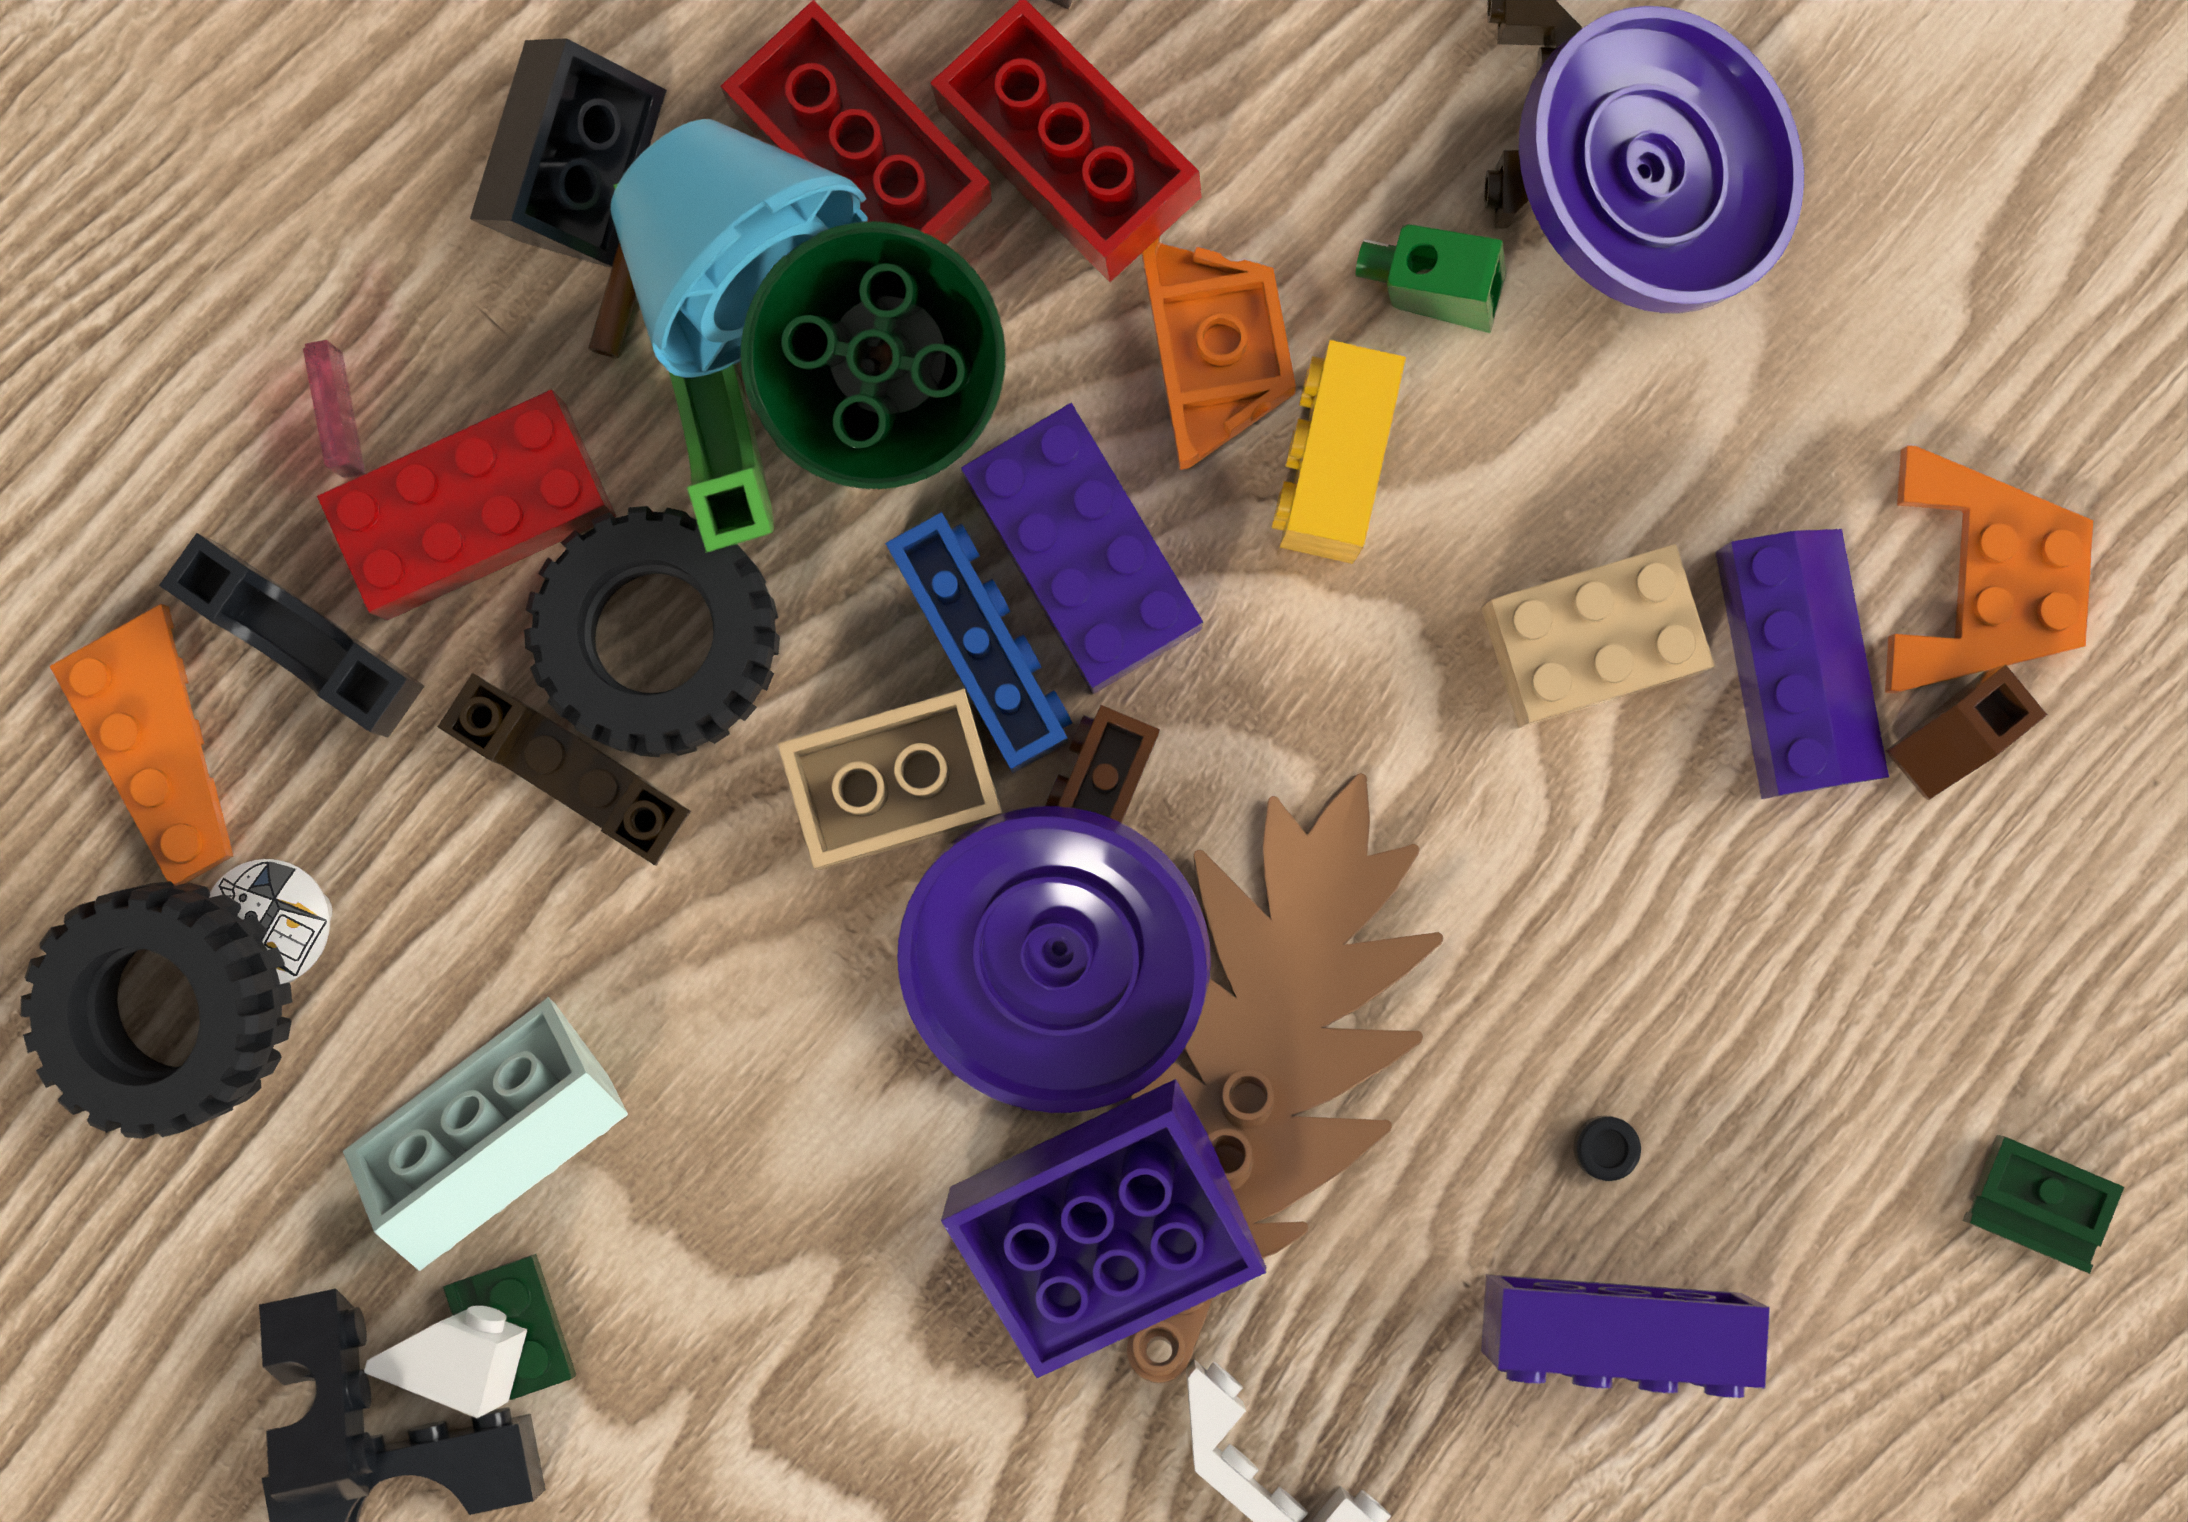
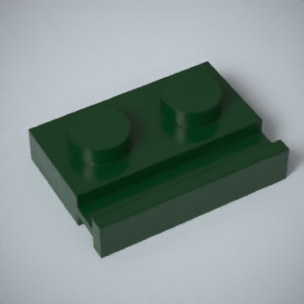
[1962,1135,2124,1274]
[443,1254,576,1400]

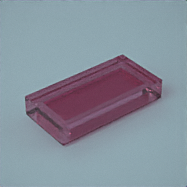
[303,340,365,478]

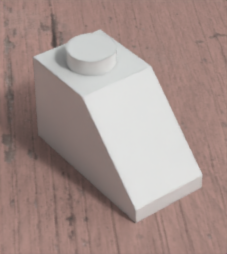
[364,1306,527,1418]

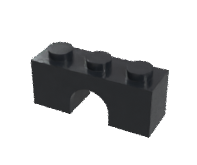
[259,1288,376,1512]

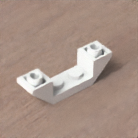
[1186,1359,1391,1522]

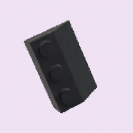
[470,38,667,267]

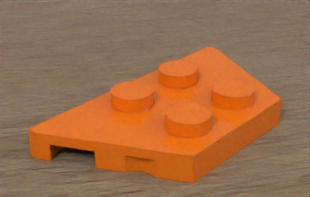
[1141,237,1296,470]

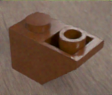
[1886,665,2047,800]

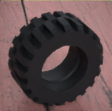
[524,506,780,757]
[20,881,292,1139]

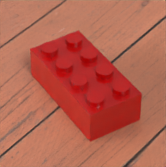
[720,0,992,244]
[930,0,1202,282]
[317,389,616,621]

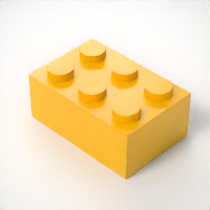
[1271,340,1406,564]

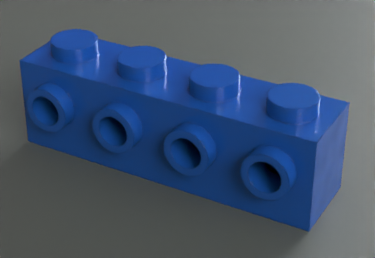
[885,512,1073,773]

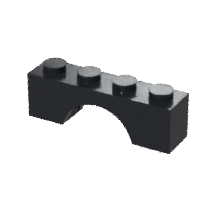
[159,533,425,738]
[261,1407,546,1522]

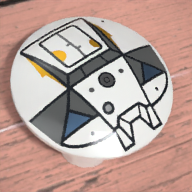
[209,859,332,984]

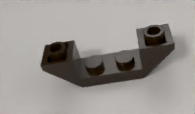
[1484,0,1582,229]
[438,673,691,866]

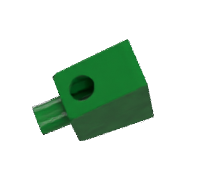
[1355,224,1506,333]

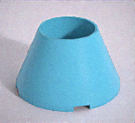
[610,119,868,378]

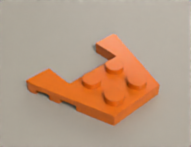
[1885,445,2093,693]

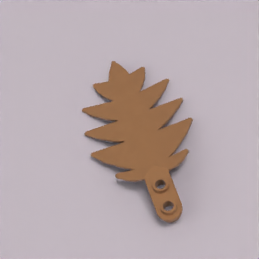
[1127,773,1443,1383]

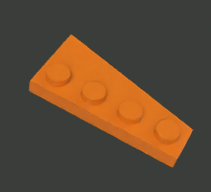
[49,604,234,886]

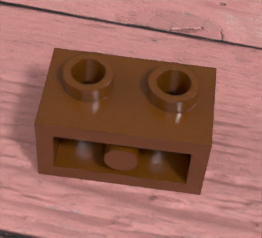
[1045,705,1160,823]

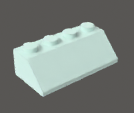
[343,997,628,1271]

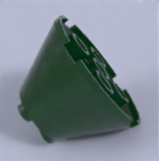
[741,222,1006,489]

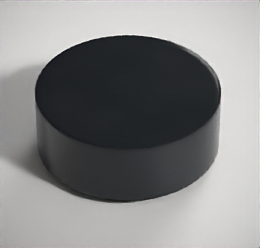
[1573,1115,1641,1181]

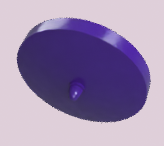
[1519,6,1804,313]
[897,806,1211,1113]

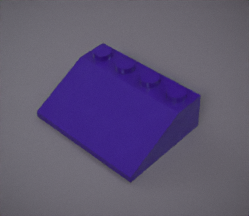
[941,1079,1266,1378]

